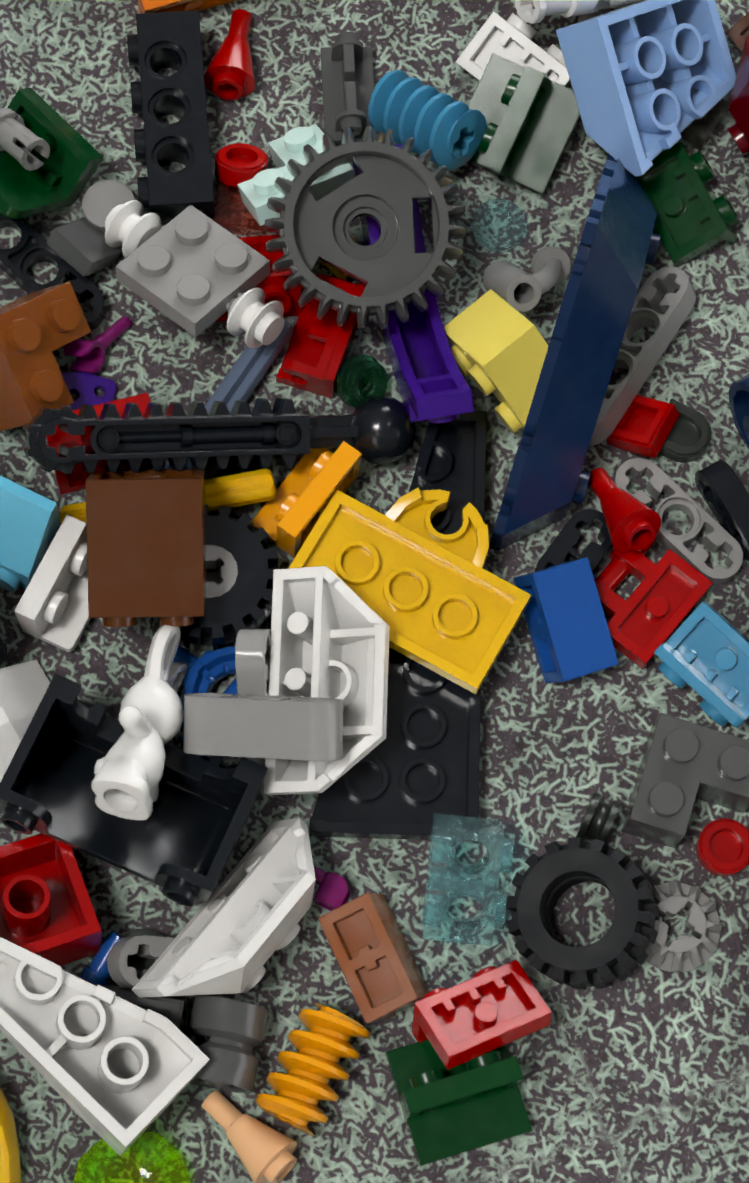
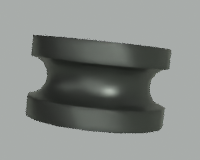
[576,792,620,842]

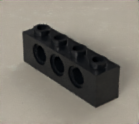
[127,10,215,226]

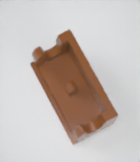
[318,892,429,1024]

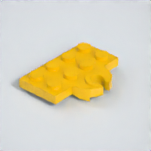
[288,487,531,695]

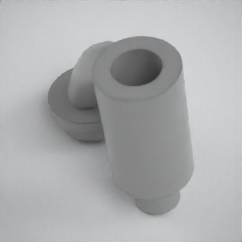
[483,246,571,312]

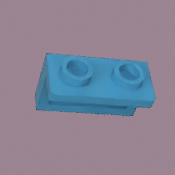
[654,601,749,728]

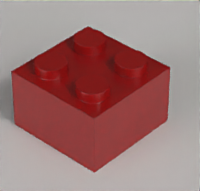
[0,833,102,966]

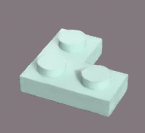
[237,124,356,226]

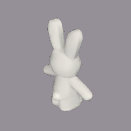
[91,625,188,820]

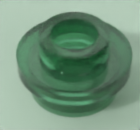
[337,354,388,408]

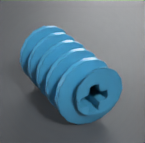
[368,70,487,170]

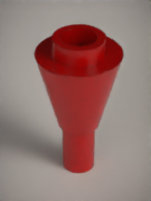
[204,9,255,100]
[588,468,661,553]

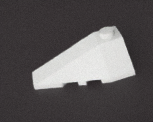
[0,937,210,1156]

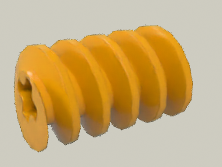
[255,1003,371,1137]

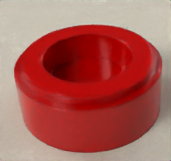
[215,143,268,187]
[696,818,749,877]

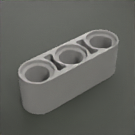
[183,693,343,761]

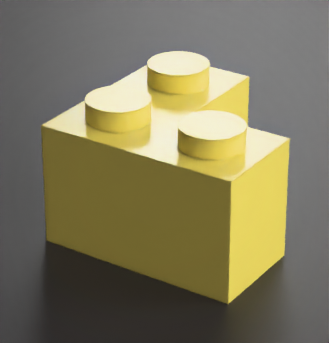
[444,289,549,434]

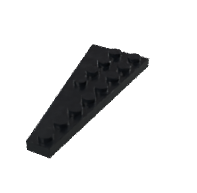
[310,411,487,842]

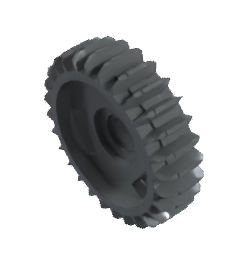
[264,125,467,330]

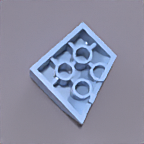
[556,0,736,177]

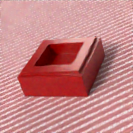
[606,395,680,458]

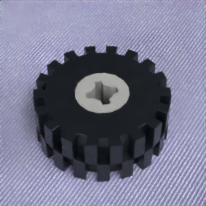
[150,505,279,652]

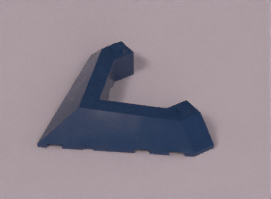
[489,153,661,551]

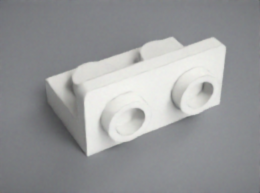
[456,11,571,88]
[14,514,91,652]

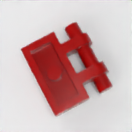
[594,541,713,669]

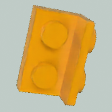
[253,441,362,558]

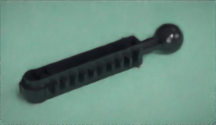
[23,395,416,474]

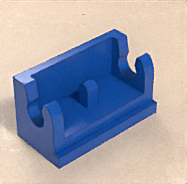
[514,557,619,683]

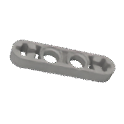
[589,267,696,446]

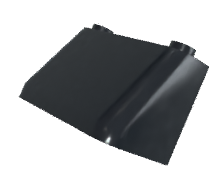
[0,673,268,907]

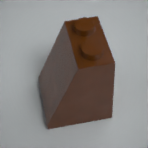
[86,469,206,627]

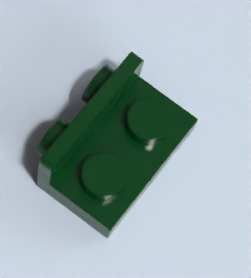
[635,142,739,267]

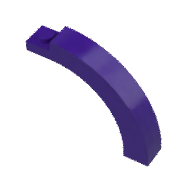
[352,144,474,423]

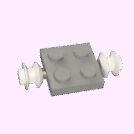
[104,200,285,349]

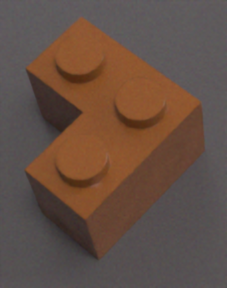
[0,281,91,431]

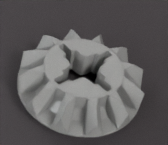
[645,880,723,973]

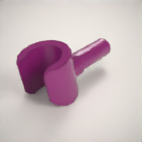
[64,316,132,373]
[313,865,350,911]

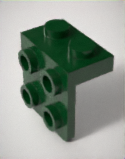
[0,88,103,219]

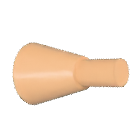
[201,1090,297,1183]

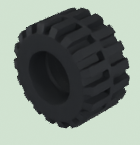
[506,837,659,990]

